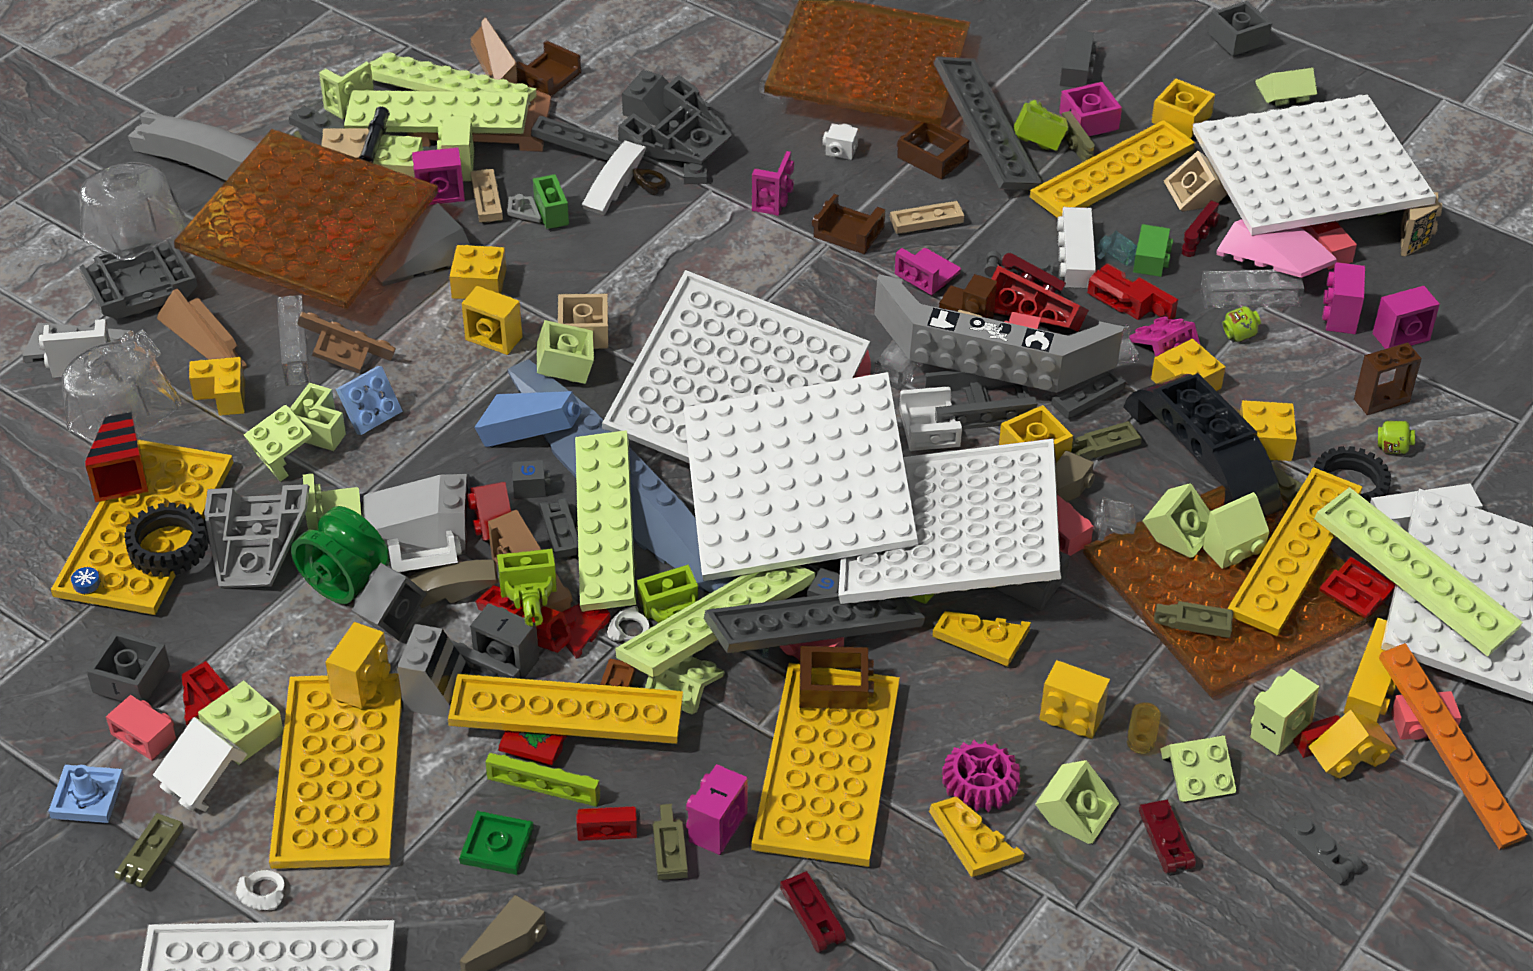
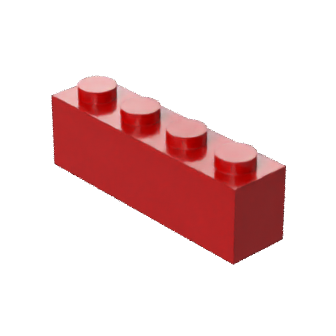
[991,266,1089,332]

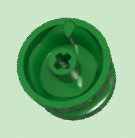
[291,506,390,604]

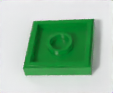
[459,811,534,875]

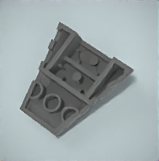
[358,203,471,286]

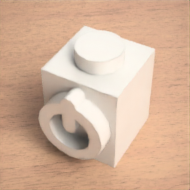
[823,124,858,160]

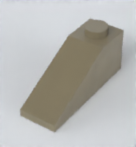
[1056,451,1095,502]
[460,895,547,971]

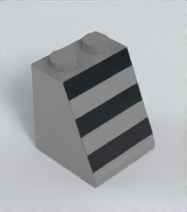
[397,624,474,718]

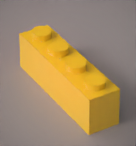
[1343,618,1396,722]

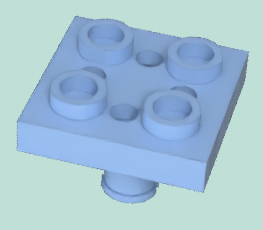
[336,366,403,435]
[48,765,124,823]

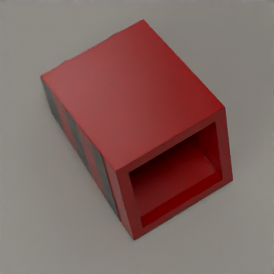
[85,412,148,503]

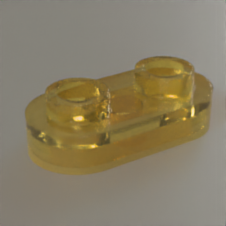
[1127,702,1161,754]

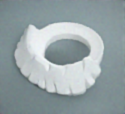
[607,606,649,642]
[236,870,284,910]

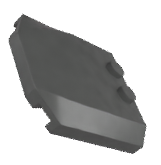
[79,239,198,319]

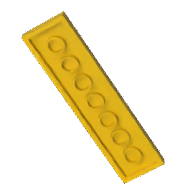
[1030,120,1195,218]
[1228,467,1363,637]
[448,674,683,744]

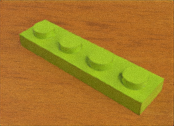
[485,753,600,807]

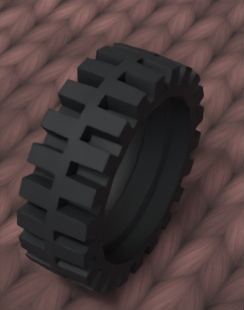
[1314,446,1391,503]
[124,503,208,577]

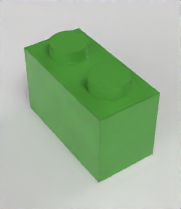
[533,174,569,229]
[1133,224,1173,277]

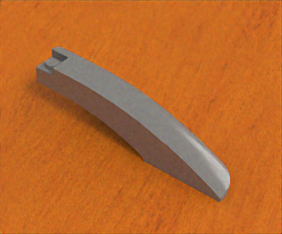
[128,112,327,209]

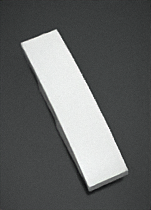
[582,141,646,215]

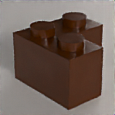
[939,274,997,319]

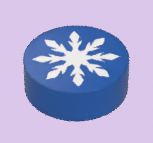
[71,567,100,594]

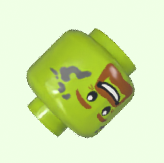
[1222,306,1261,342]
[1378,421,1415,454]

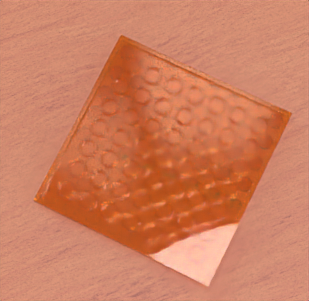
[764,0,970,125]
[174,129,438,309]
[1083,485,1389,698]

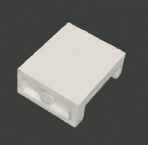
[39,319,114,378]
[899,387,962,451]
[387,530,462,572]
[153,717,247,812]

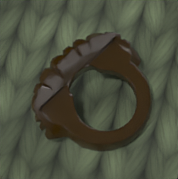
[633,168,666,195]

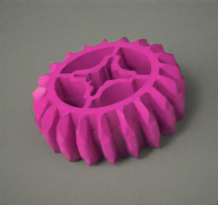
[942,739,1021,813]

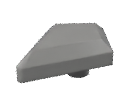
[507,194,541,223]

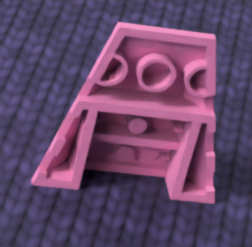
[1217,219,1337,278]

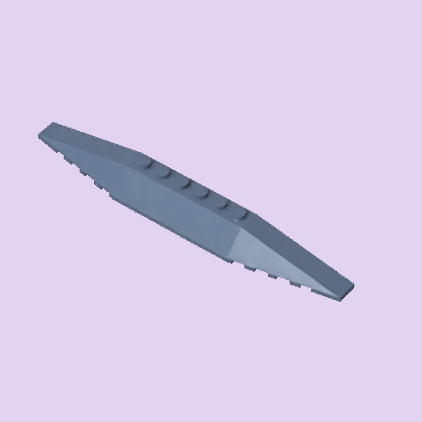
[507,359,740,593]

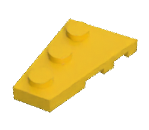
[932,611,1031,667]
[929,797,1025,877]

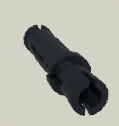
[359,106,390,166]

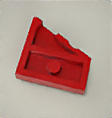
[562,603,610,659]
[182,661,230,726]

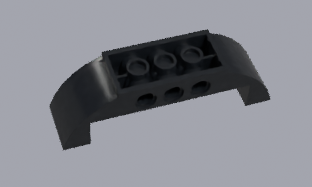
[1124,373,1283,517]

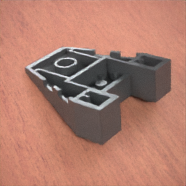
[618,75,732,164]

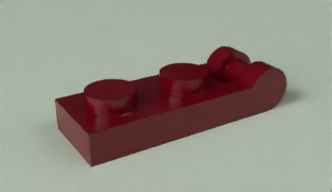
[1181,200,1220,257]
[1002,253,1066,294]
[1139,799,1196,874]
[780,871,846,953]

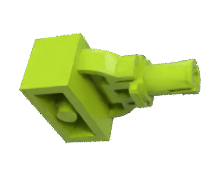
[1014,100,1068,151]
[497,549,557,626]
[637,564,698,623]

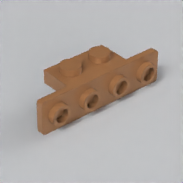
[297,312,396,373]

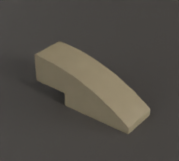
[409,560,498,608]

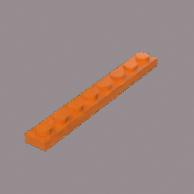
[1379,643,1528,850]

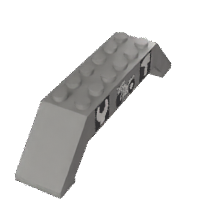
[874,274,1124,393]

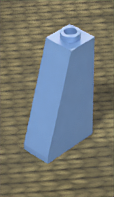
[474,391,582,447]

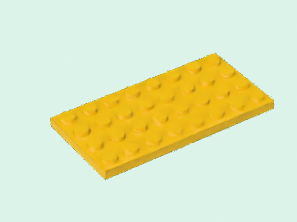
[51,440,234,615]
[751,663,900,867]
[269,673,402,869]

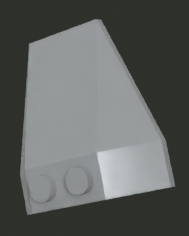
[362,474,470,554]
[204,484,310,588]

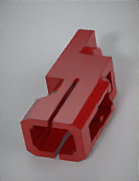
[1087,264,1178,320]
[475,585,572,653]

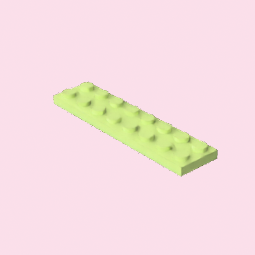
[370,53,536,102]
[344,90,530,134]
[575,430,636,612]
[1314,487,1523,656]
[615,565,815,677]

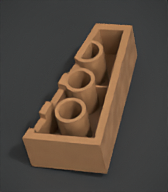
[488,509,573,612]

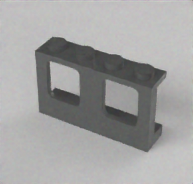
[925,370,1037,430]

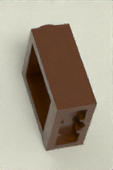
[897,118,969,179]
[1354,342,1422,415]
[799,646,874,709]

